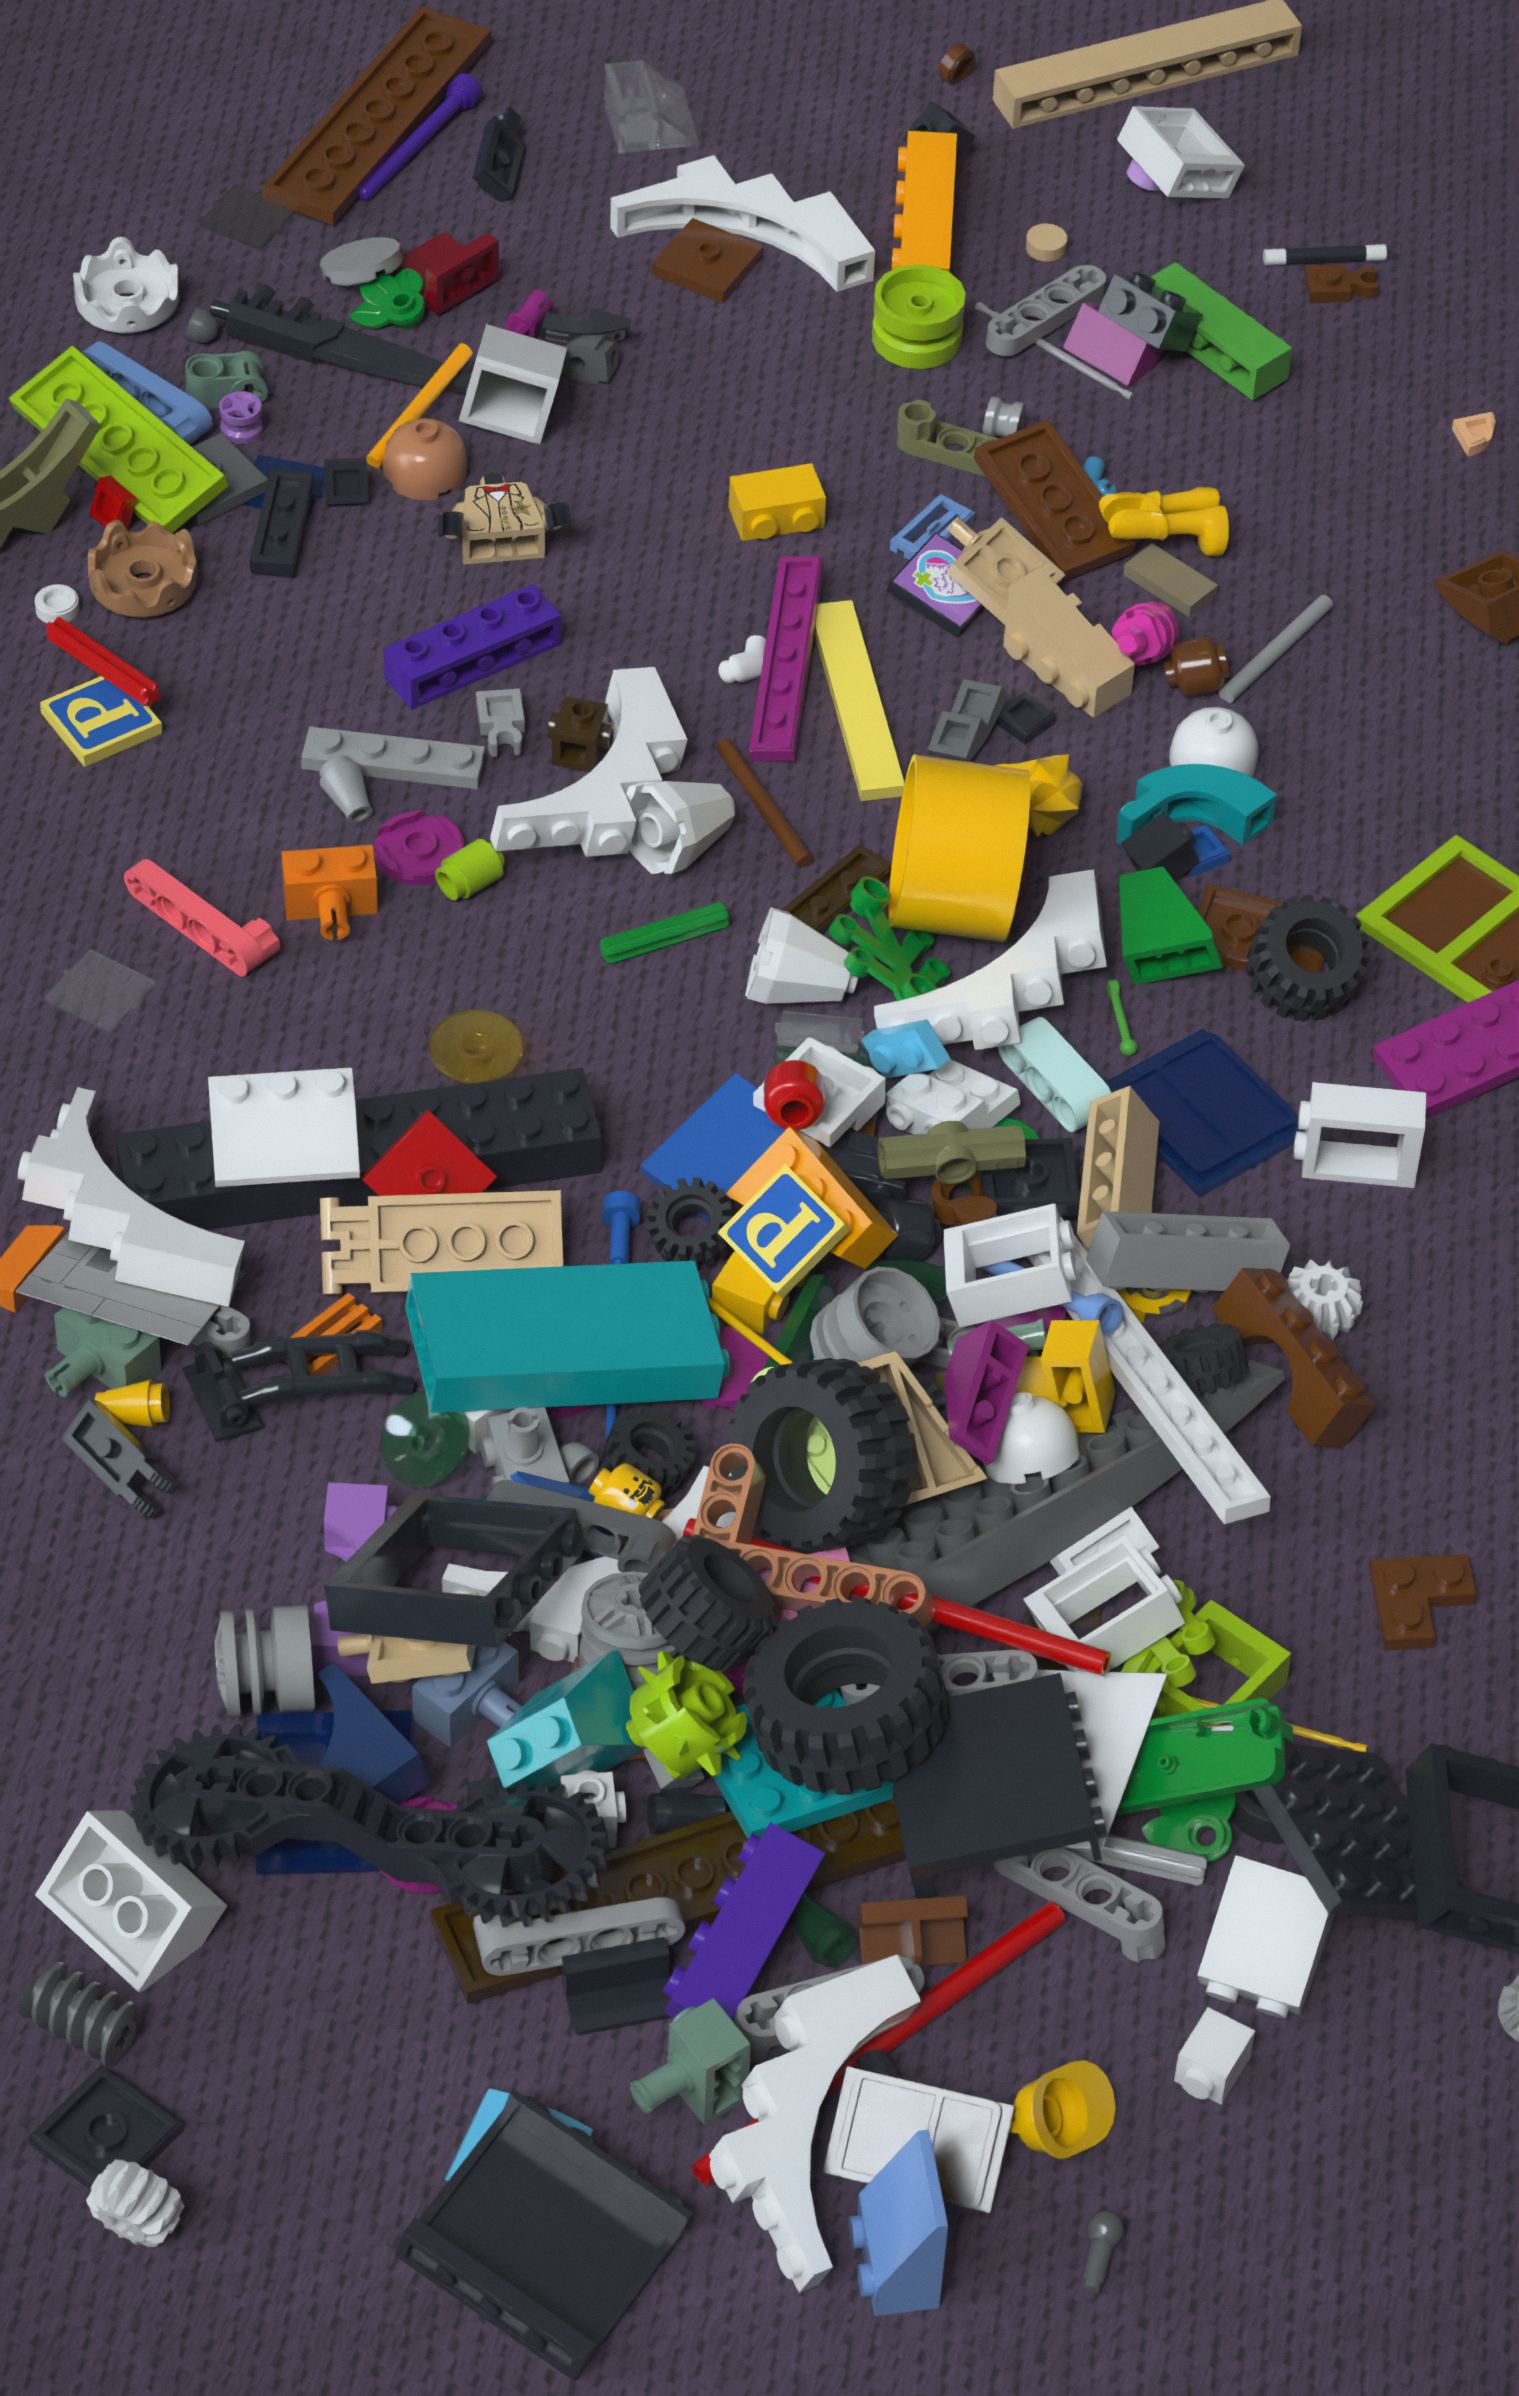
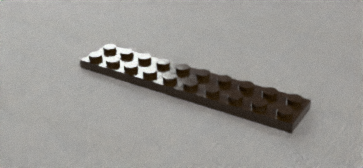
[430,1778,906,2005]

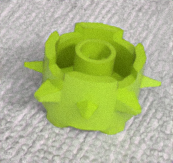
[626,1651,747,1779]

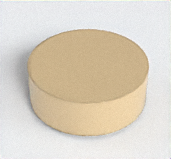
[1026,224,1067,261]

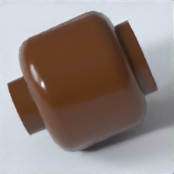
[1163,636,1230,698]

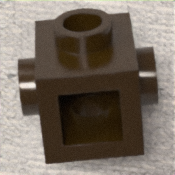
[547,696,614,772]

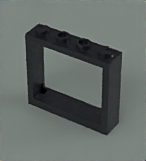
[324,1493,584,1648]
[1405,1743,1519,1954]

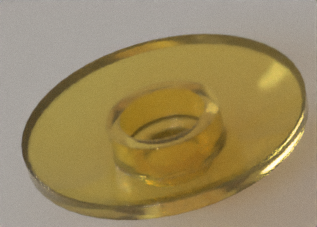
[429,1010,522,1083]

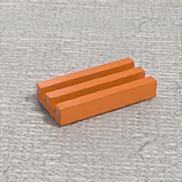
[283,1293,382,1375]

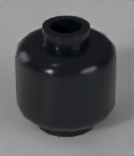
[877,1198,942,1261]

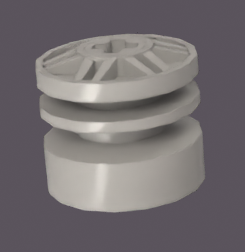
[810,1267,940,1368]
[579,1571,686,1690]
[214,1604,315,1718]

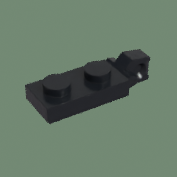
[472,107,525,202]

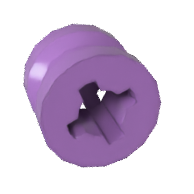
[219,391,262,443]

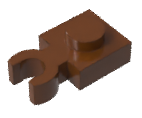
[1304,264,1379,304]

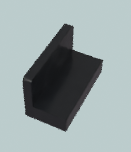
[561,1937,672,2036]

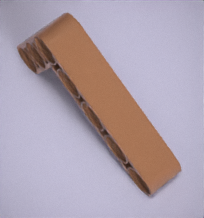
[692,1443,935,1628]

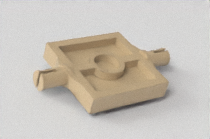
[946,516,1066,625]
[338,1593,511,1684]

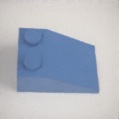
[848,2130,948,2316]

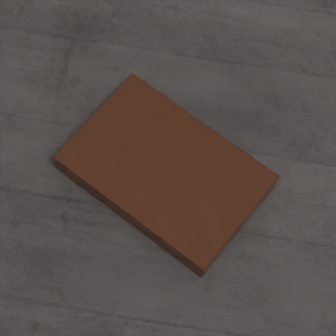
[1197,883,1325,973]

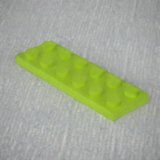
[9,346,229,533]

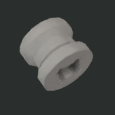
[983,396,1026,437]

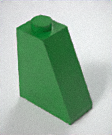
[1119,866,1223,984]

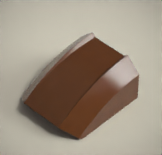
[1433,550,1519,645]

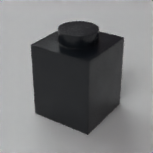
[1121,811,1200,881]

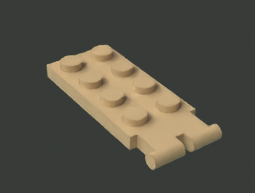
[320,1190,563,1295]

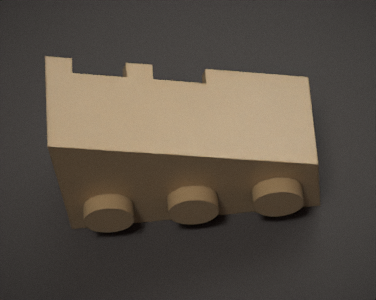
[1003,562,1135,718]
[857,1351,987,1507]

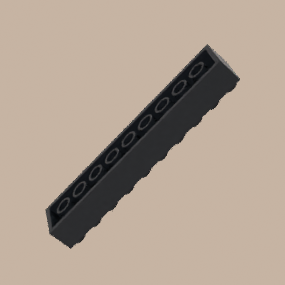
[115,1067,601,1230]

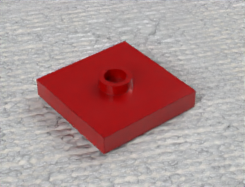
[361,1109,497,1196]

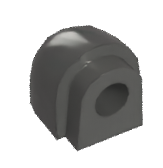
[562,334,619,385]

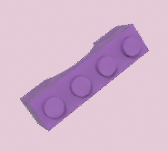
[310,1482,397,1676]

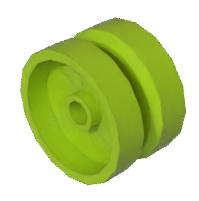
[872,264,966,369]

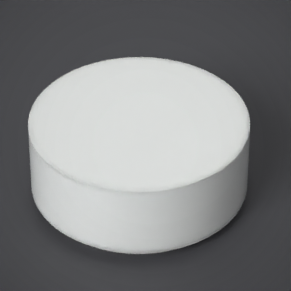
[35,584,79,623]

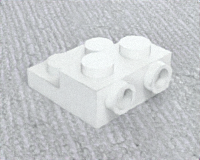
[753,1037,885,1147]
[885,1059,1020,1135]

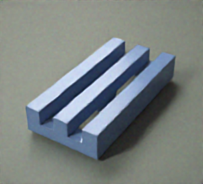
[890,494,975,560]

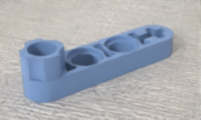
[82,341,213,445]

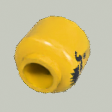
[588,1463,665,1537]

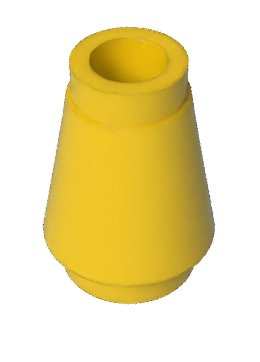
[95,1379,170,1428]

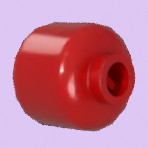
[763,1060,826,1130]

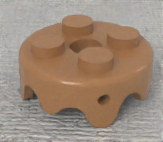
[88,520,198,618]

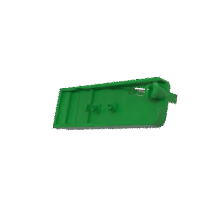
[1115,1698,1294,1816]

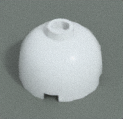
[1169,707,1259,778]
[983,1392,1079,1484]

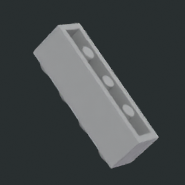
[1086,1211,1290,1293]

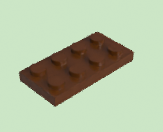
[973,420,1136,582]

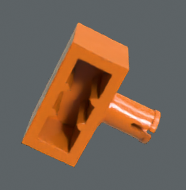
[281,845,378,940]

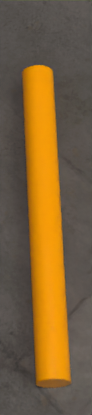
[366,343,473,468]

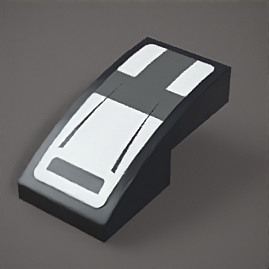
[541,308,631,343]

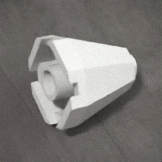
[626,781,735,874]
[745,907,858,1004]

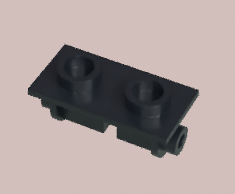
[182,1341,262,1442]

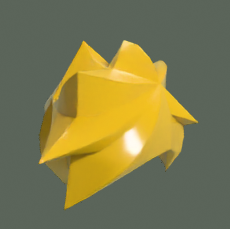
[994,754,1083,837]

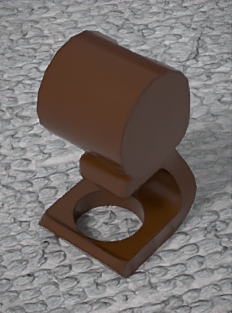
[931,1172,998,1227]

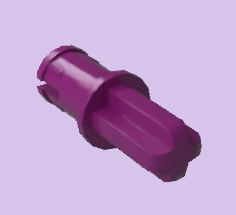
[504,290,553,338]

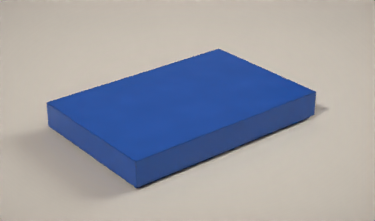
[640,1073,804,1224]

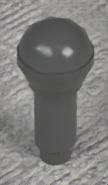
[1083,2211,1124,2293]

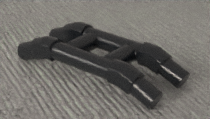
[231,1330,415,1408]

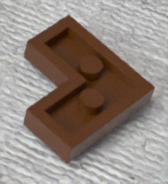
[1368,1554,1476,1651]

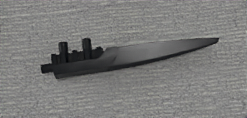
[209,284,471,395]

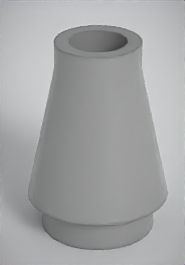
[319,756,373,824]

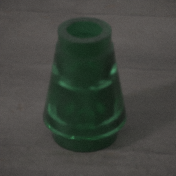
[789,1893,856,1968]

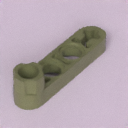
[896,399,999,477]

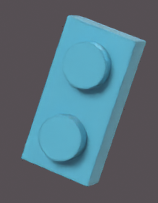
[861,1019,951,1079]

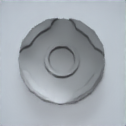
[320,237,403,286]

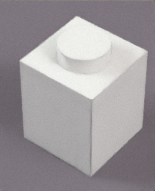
[1174,2007,1255,2105]

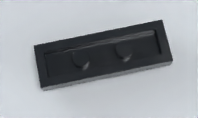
[249,468,314,576]

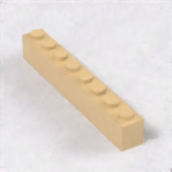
[993,0,1302,129]

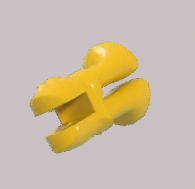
[1099,487,1229,556]

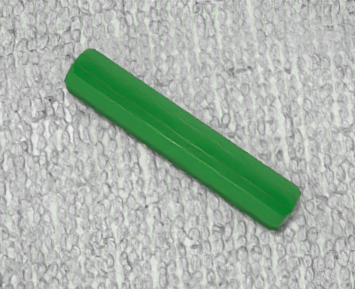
[600,902,729,964]

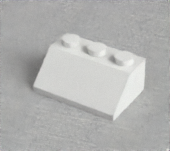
[208,1068,360,1187]
[36,1810,227,1992]

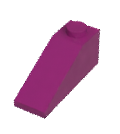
[944,1320,1029,1465]

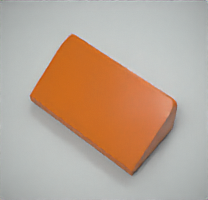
[0,1225,66,1313]

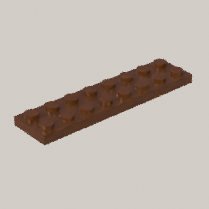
[262,6,491,225]

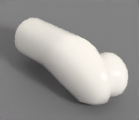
[719,635,766,684]

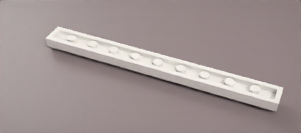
[1027,1217,1271,1524]

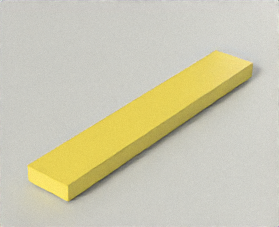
[814,600,905,801]

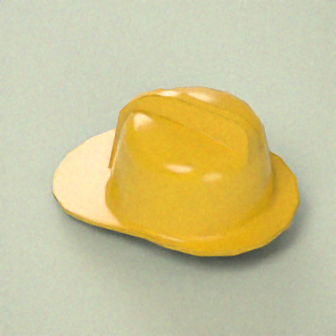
[1009,2060,1116,2159]

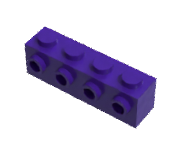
[383,584,561,710]
[662,1822,825,2020]

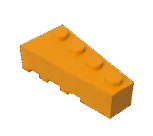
[892,131,957,272]

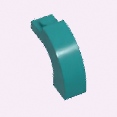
[1116,764,1277,846]

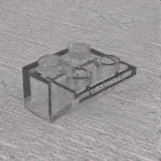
[604,60,698,154]

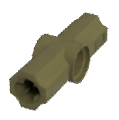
[877,1120,1026,1184]

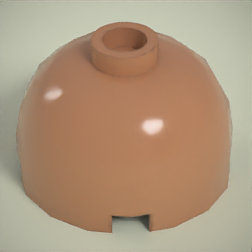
[383,418,468,500]

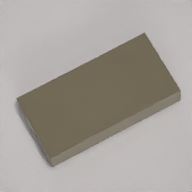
[1123,543,1218,617]

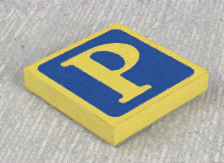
[40,676,162,767]
[718,1164,851,1298]

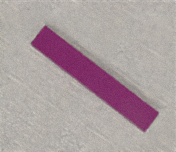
[749,556,824,761]

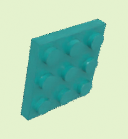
[713,1689,893,1839]

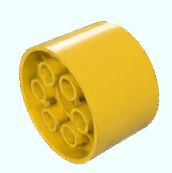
[888,754,1030,943]

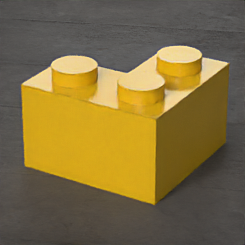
[1014,1320,1115,1433]

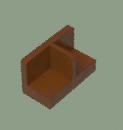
[857,1896,968,1966]

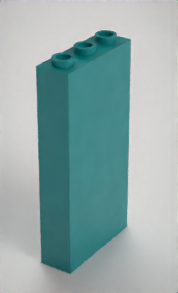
[405,1261,730,1413]

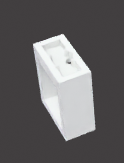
[1117,106,1245,198]
[1294,1082,1426,1188]
[944,1203,1078,1327]
[1023,1535,1185,1672]

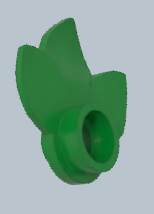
[349,268,425,329]
[1141,1793,1237,1863]

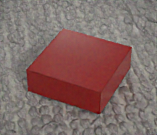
[89,475,137,530]

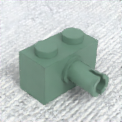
[45,1307,162,1397]
[630,1998,751,2125]

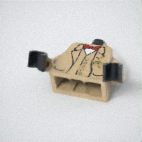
[438,473,572,564]

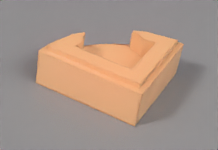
[1452,412,1495,457]

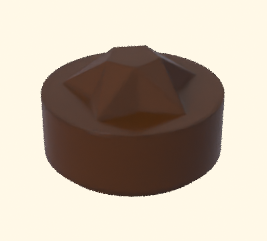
[938,43,975,85]

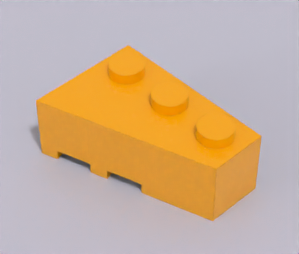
[726,1127,898,1269]

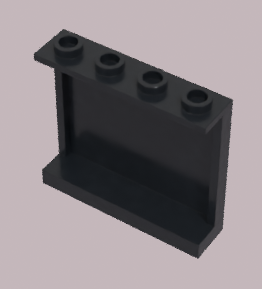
[891,1672,1108,1899]
[395,2089,692,2381]

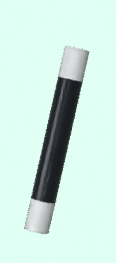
[1263,244,1387,266]

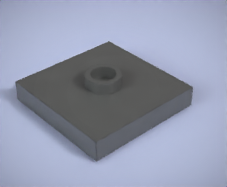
[191,433,268,525]

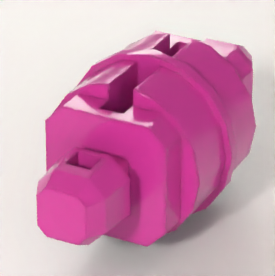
[1111,601,1180,665]

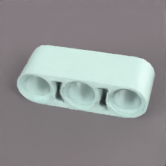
[998,1017,1111,1133]

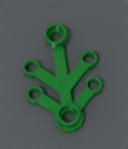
[828,876,950,1001]

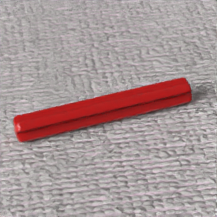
[45,617,162,707]

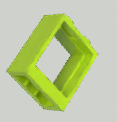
[1143,1599,1291,1726]

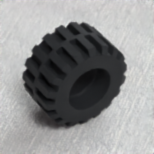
[1246,895,1371,1022]
[638,1534,778,1672]

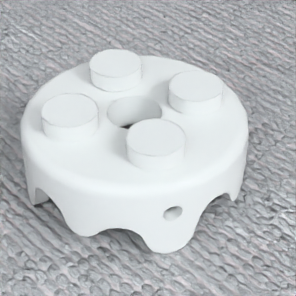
[73,237,179,333]

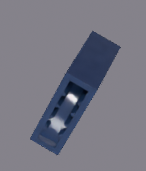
[306,1662,431,1855]

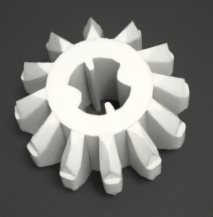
[1287,1259,1363,1341]
[86,2160,184,2247]

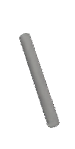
[1219,595,1333,703]

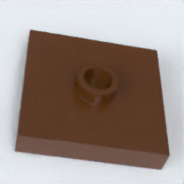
[652,218,764,303]

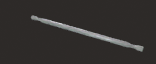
[975,302,1134,400]

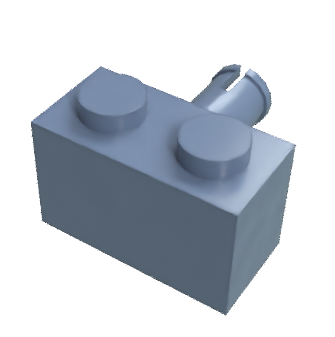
[412,1641,522,1748]

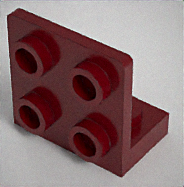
[384,232,499,315]

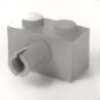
[480,1407,569,1485]

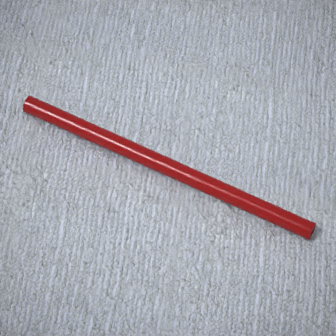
[683,1518,1111,1676]
[691,1901,1066,2187]

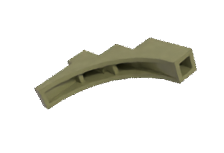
[0,399,101,548]

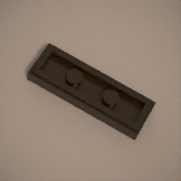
[781,844,892,935]

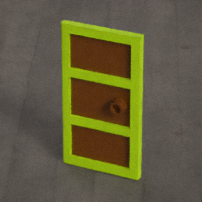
[1355,835,1519,1003]

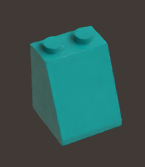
[487,1650,647,1789]

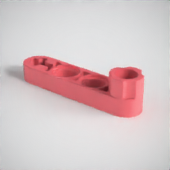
[124,859,280,976]

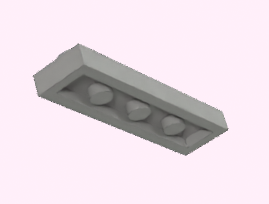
[301,726,485,789]

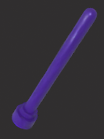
[358,73,483,201]

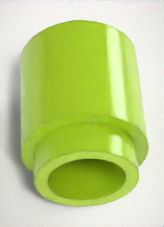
[435,839,504,900]

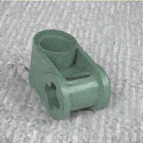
[185,351,268,409]

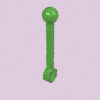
[1107,980,1138,1056]

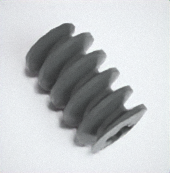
[18,1961,137,2068]

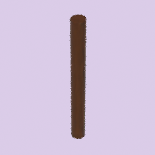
[716,738,813,869]

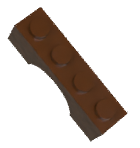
[1212,1268,1377,1447]

